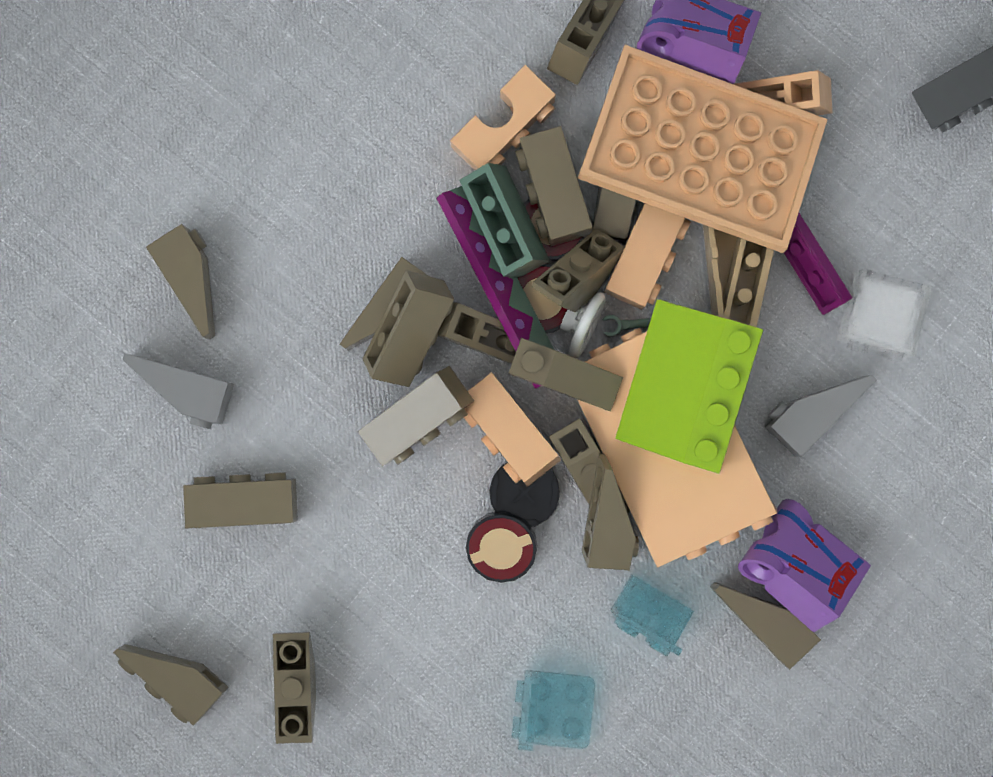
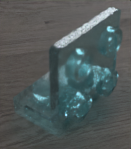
[610,574,694,657]

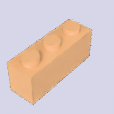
[603,203,691,310]
[464,372,561,487]

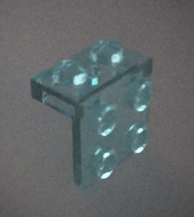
[511,670,595,751]

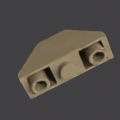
[532,228,625,312]
[273,632,316,744]

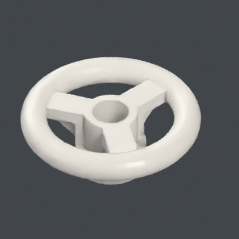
[560,292,606,358]

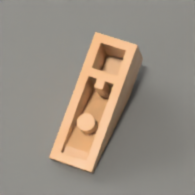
[734,70,833,115]

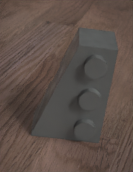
[911,46,993,133]

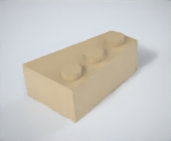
[703,225,774,327]

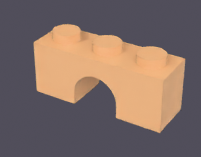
[450,65,556,170]

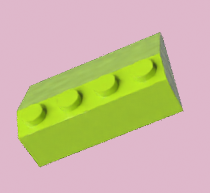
[615,299,764,474]

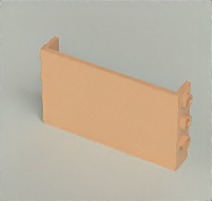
[578,328,777,568]

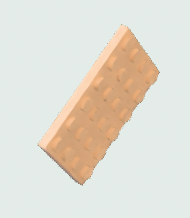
[577,45,828,253]

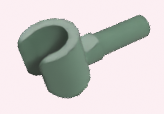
[602,315,651,337]

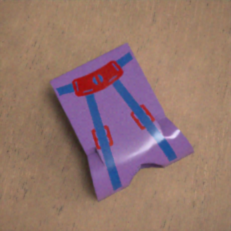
[637,0,762,84]
[738,499,871,632]

